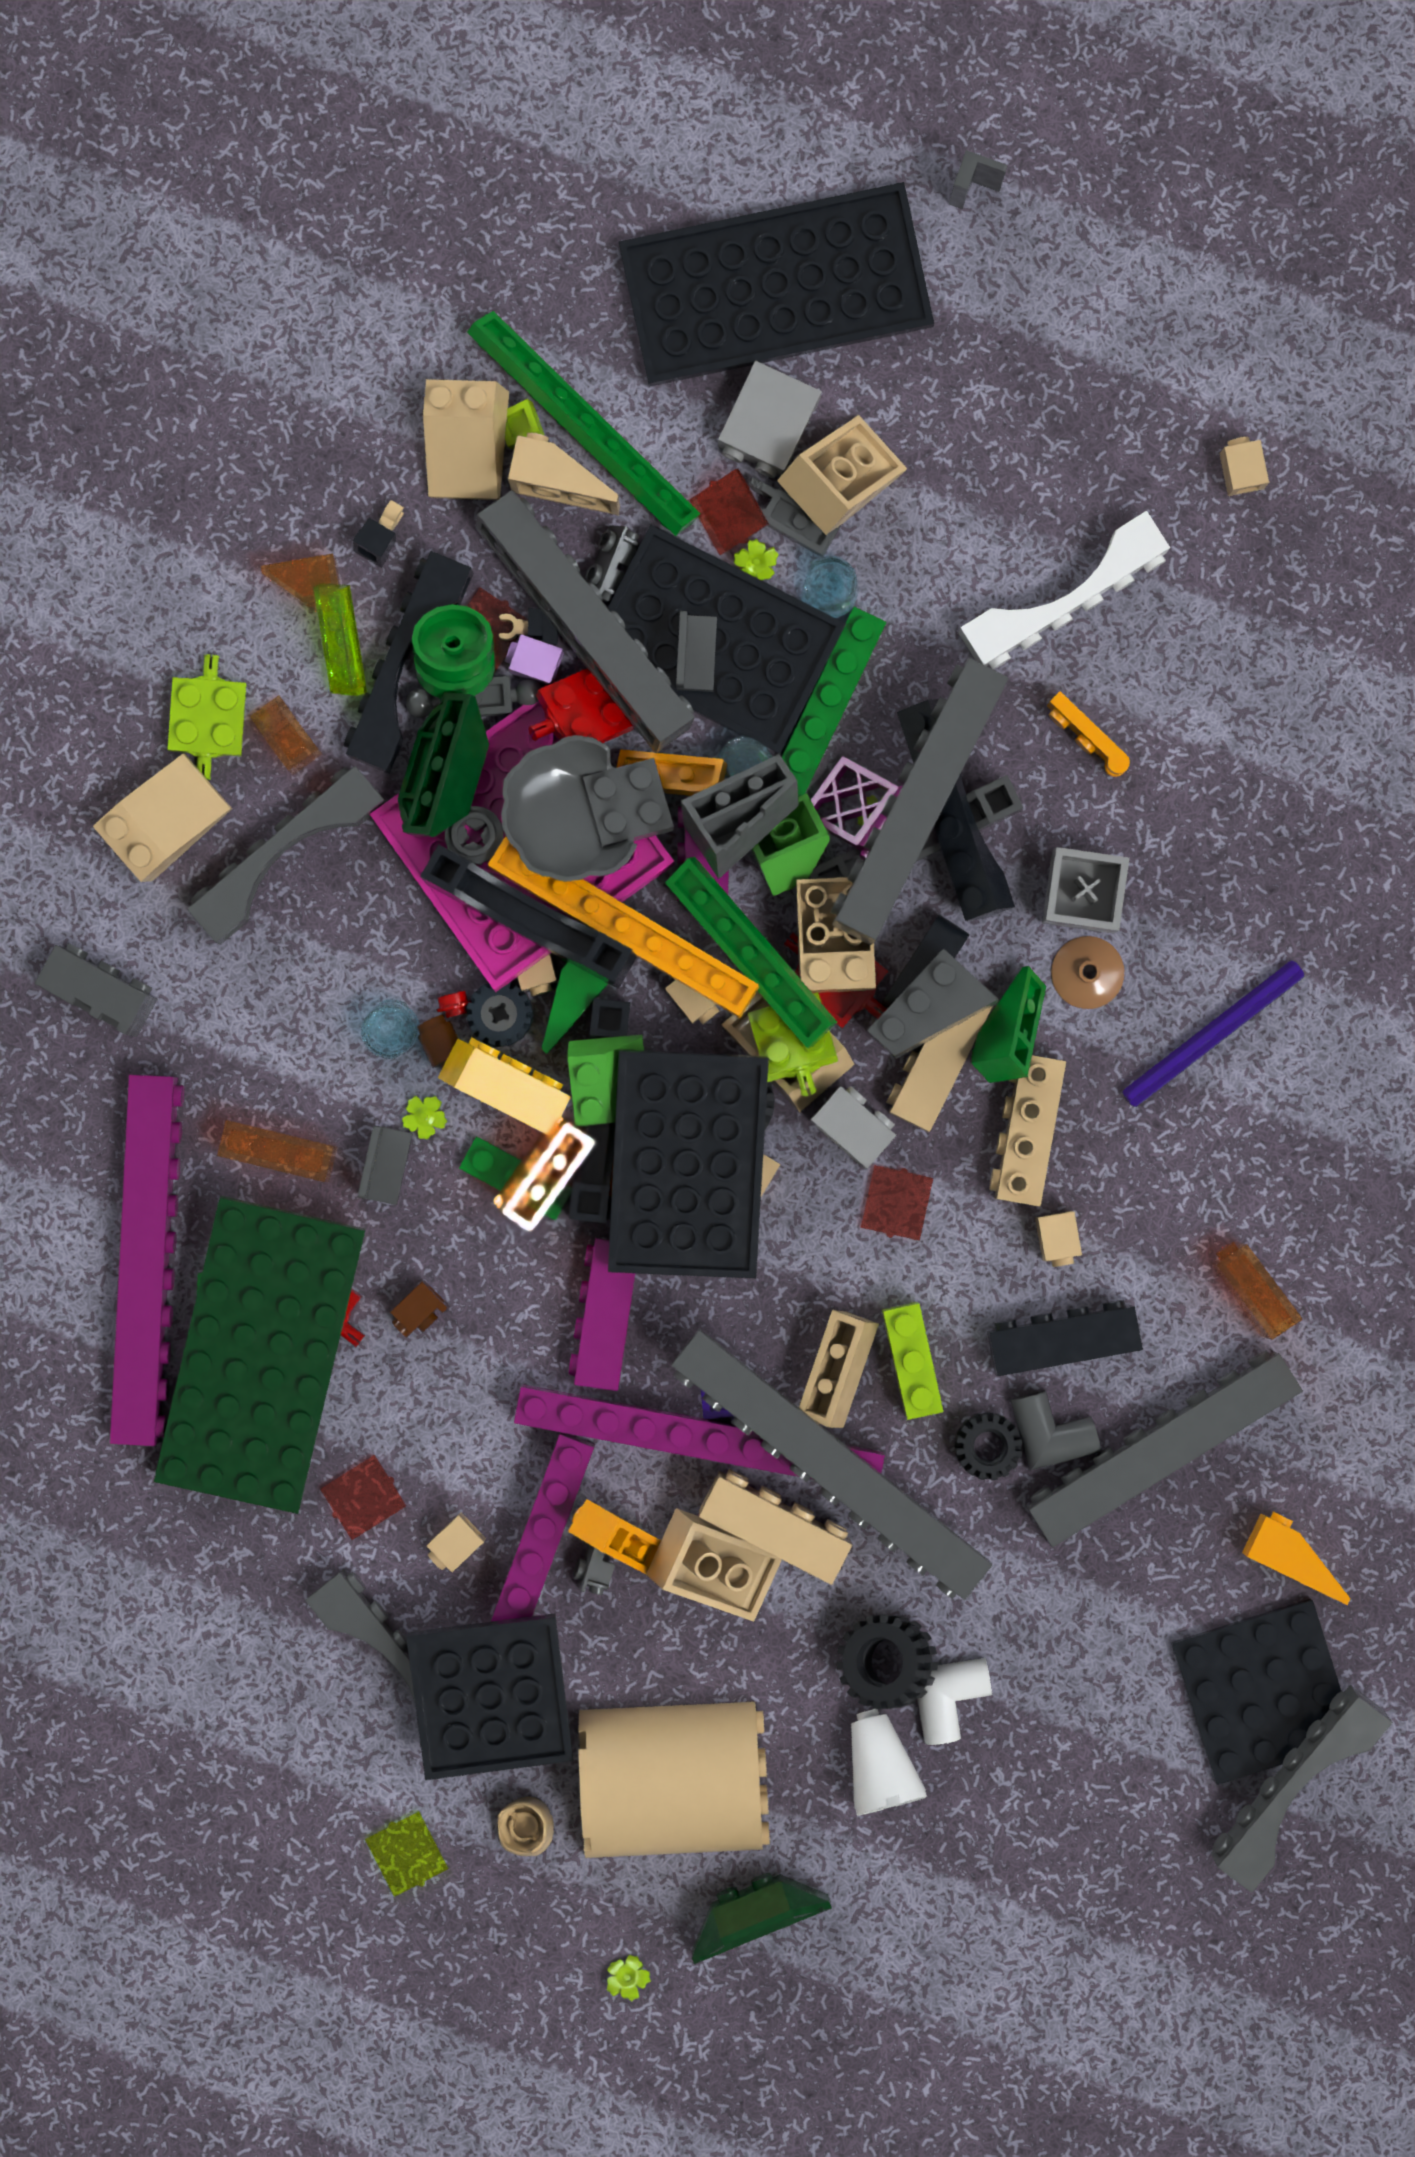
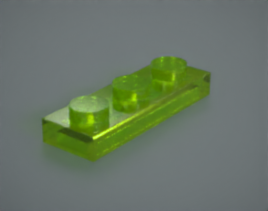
[313,583,367,696]

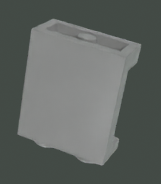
[718,360,822,478]

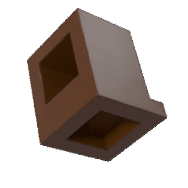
[390,1280,450,1338]

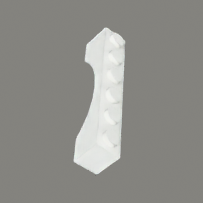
[958,511,1170,670]

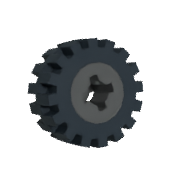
[466,983,533,1047]

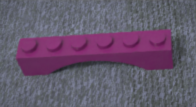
[491,1432,595,1621]

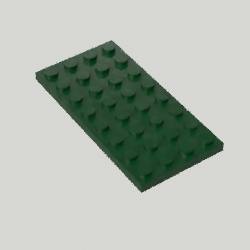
[154,1196,366,1514]

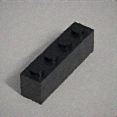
[987,1300,1143,1377]

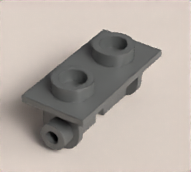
[585,525,640,603]
[573,1541,615,1595]

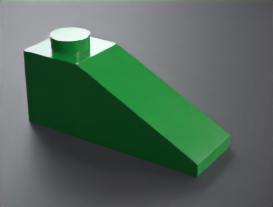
[541,959,608,1054]
[971,966,1046,1083]

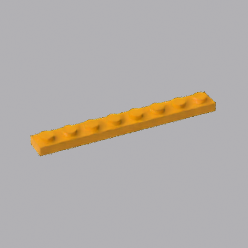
[488,836,759,1018]

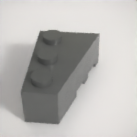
[681,754,799,879]
[34,943,158,1037]
[867,949,999,1059]

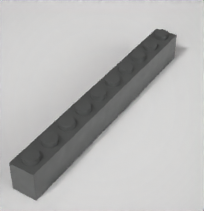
[671,1328,993,1601]

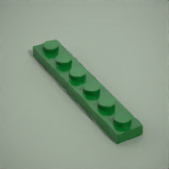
[782,607,887,797]
[665,857,837,1048]

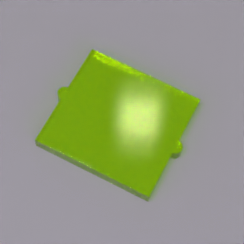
[365,1811,449,1897]

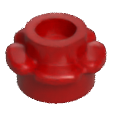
[436,990,471,1018]

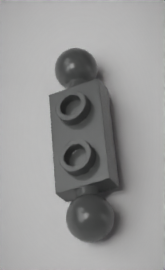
[406,676,543,718]

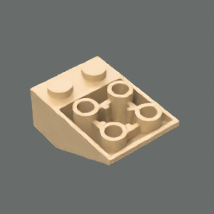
[796,877,876,993]

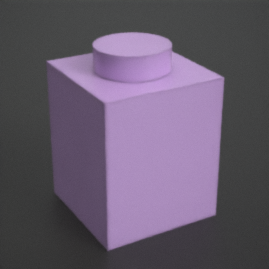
[505,634,564,686]

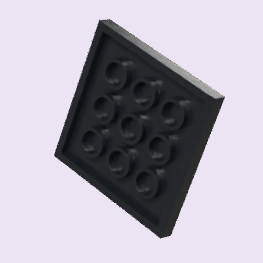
[1171,1598,1341,1785]
[407,1613,573,1780]

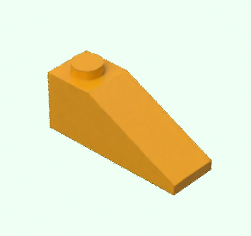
[568,1499,661,1574]
[1242,1511,1350,1605]

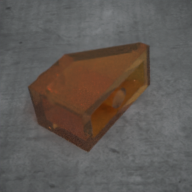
[261,553,344,612]
[250,695,322,775]

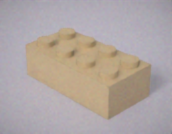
[699,1469,852,1585]

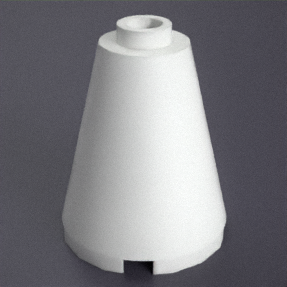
[851,1709,927,1816]

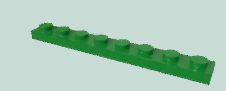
[467,311,701,536]

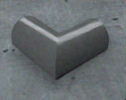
[1010,1390,1101,1471]

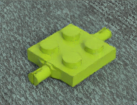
[168,654,247,780]
[748,992,839,1096]

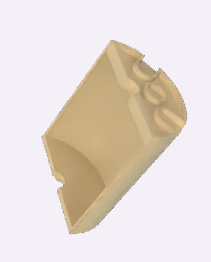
[579,1702,770,1858]

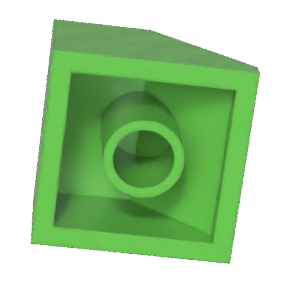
[751,793,830,896]
[567,1035,644,1126]

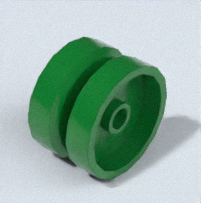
[412,604,495,699]

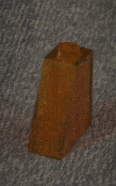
[1212,1242,1303,1340]

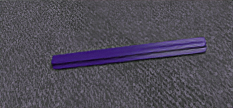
[1122,961,1305,1107]

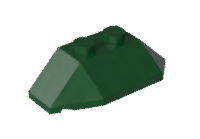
[398,692,489,837]
[692,1873,832,1965]

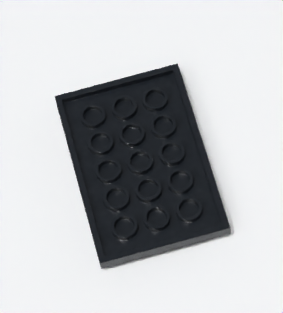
[608,524,846,754]
[608,1049,769,1279]

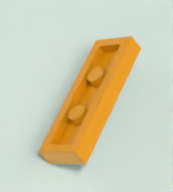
[616,749,727,796]

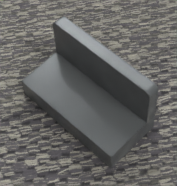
[949,150,1008,209]
[676,611,717,692]
[358,1125,413,1205]

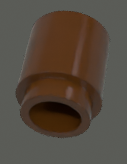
[417,1014,459,1069]

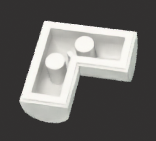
[917,1658,992,1745]

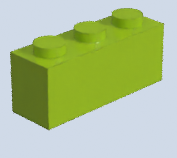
[882,1302,944,1420]

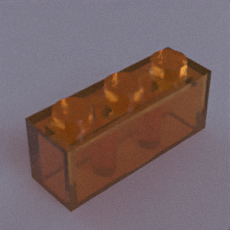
[494,1115,595,1232]
[217,1120,338,1182]

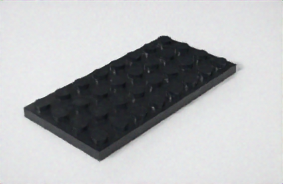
[619,182,934,387]

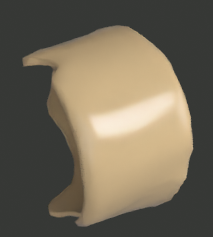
[497,1796,554,1856]

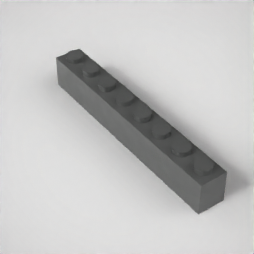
[475,490,695,753]
[830,657,1009,945]
[1026,1350,1303,1548]

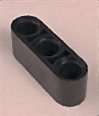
[882,914,970,1008]

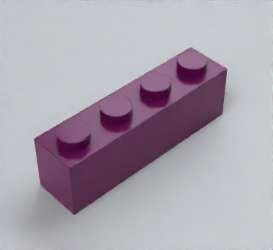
[568,1238,635,1391]

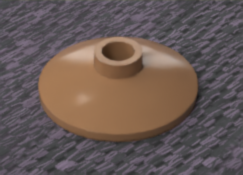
[1051,936,1124,1009]

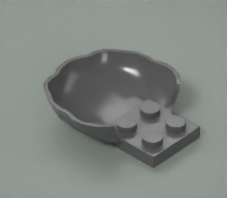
[501,735,674,882]

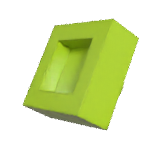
[505,399,545,450]

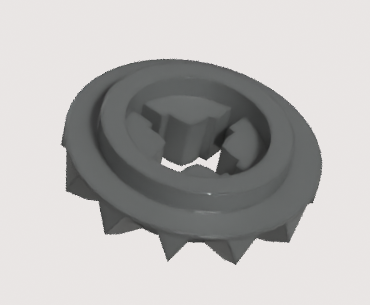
[445,806,504,865]

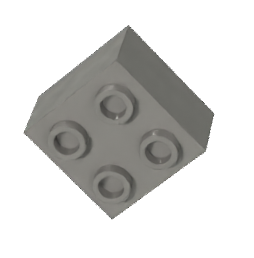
[1042,847,1130,934]
[809,1086,896,1169]

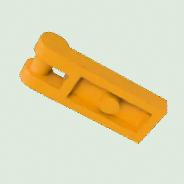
[1047,691,1130,777]

